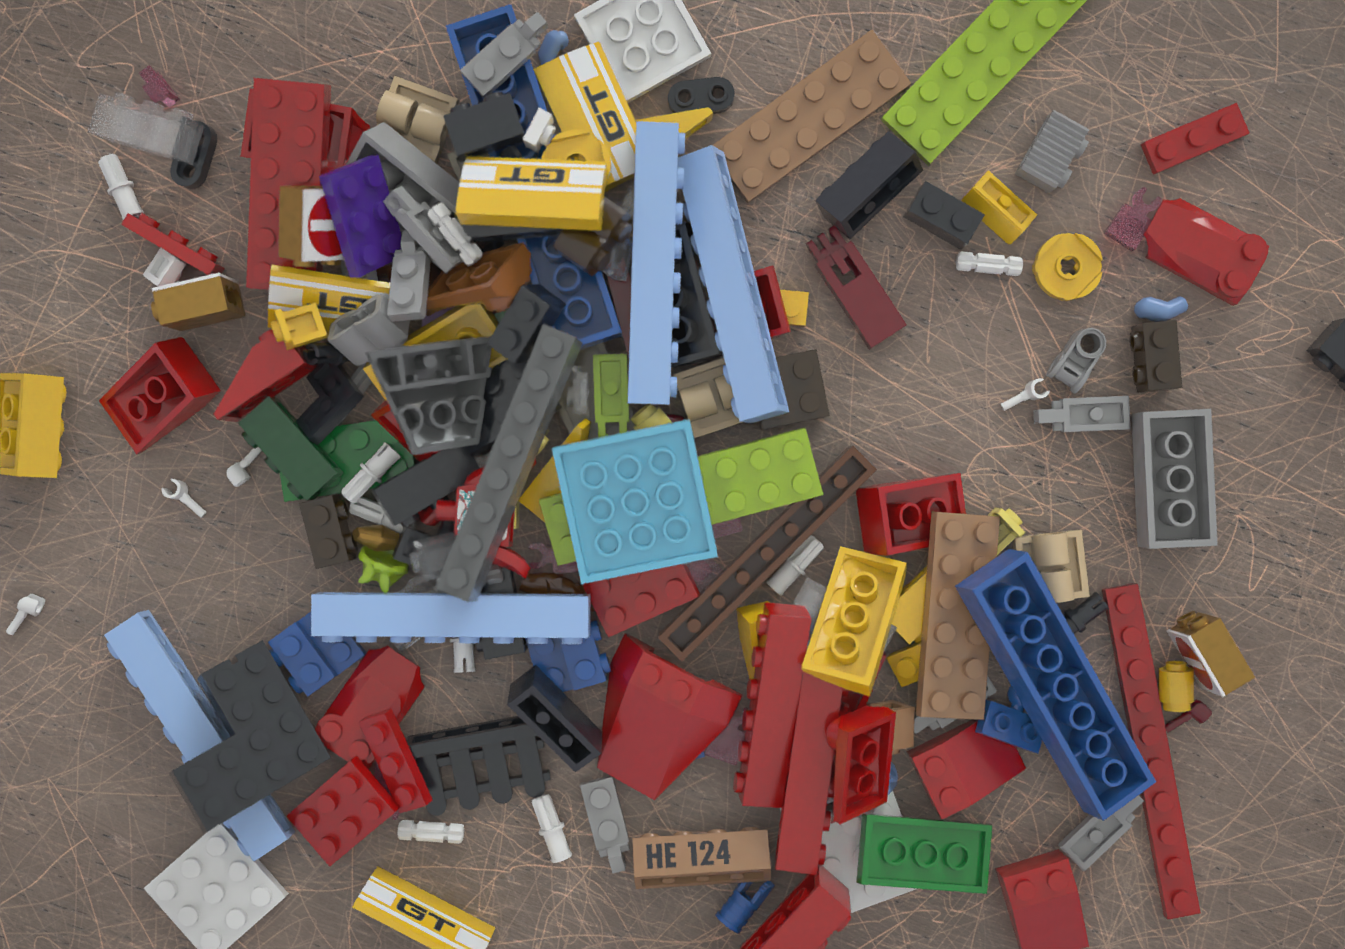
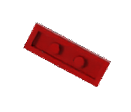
[1140,103,1250,175]
[121,213,225,275]
[358,708,433,813]

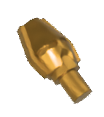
[352,525,400,551]

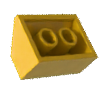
[0,373,66,478]

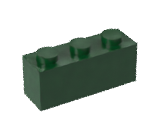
[238,396,344,501]

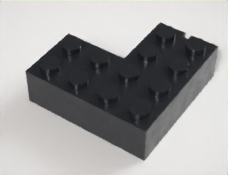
[169,640,331,833]

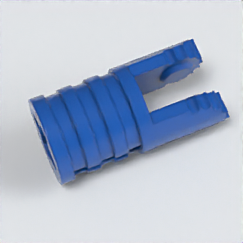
[715,881,775,934]

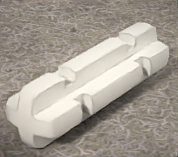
[427,203,483,266]
[956,251,1023,276]
[397,820,464,844]

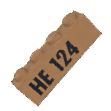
[632,827,771,889]

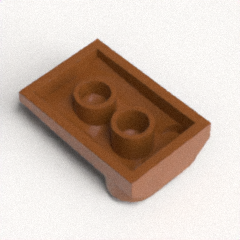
[426,242,532,316]

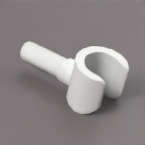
[1001,378,1050,411]
[226,447,262,487]
[161,478,207,518]
[6,594,45,635]

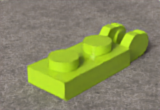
[593,354,630,438]

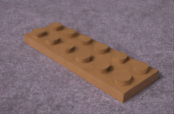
[713,30,912,203]
[915,511,1000,720]

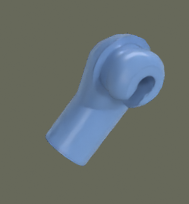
[538,30,569,65]
[1134,296,1188,322]

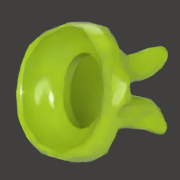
[358,546,409,593]

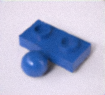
[975,686,1042,754]

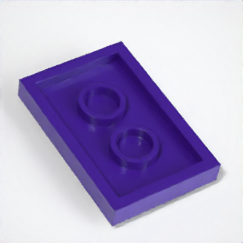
[319,155,402,278]

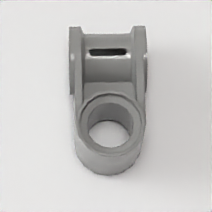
[1046,328,1106,394]

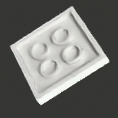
[574,0,711,103]
[821,790,916,913]
[144,823,289,949]

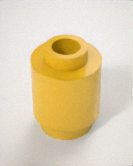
[1159,661,1194,712]

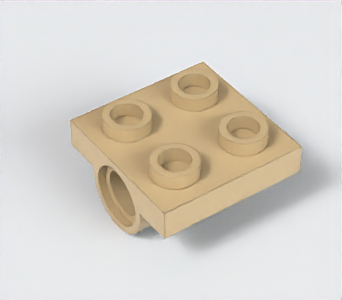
[376,76,460,164]
[673,358,742,439]
[1013,529,1090,603]

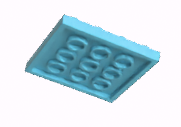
[552,419,718,584]

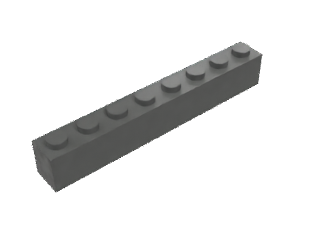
[435,324,582,602]

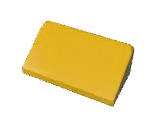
[961,170,1037,245]

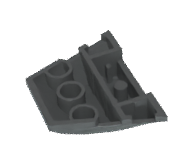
[366,336,492,455]

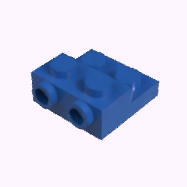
[268,612,366,697]
[525,619,611,692]

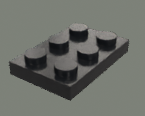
[465,359,562,457]

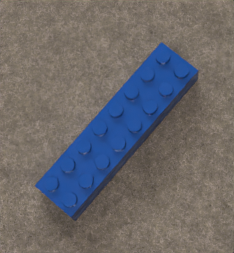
[955,549,1156,821]

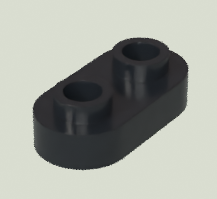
[668,77,735,114]
[170,121,218,189]

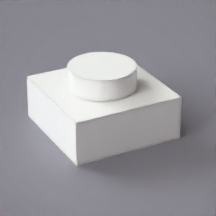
[523,108,556,153]
[143,248,186,286]

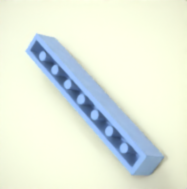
[628,121,685,405]
[677,145,789,423]
[311,592,591,644]
[104,610,295,862]

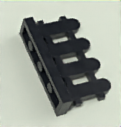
[406,716,551,816]

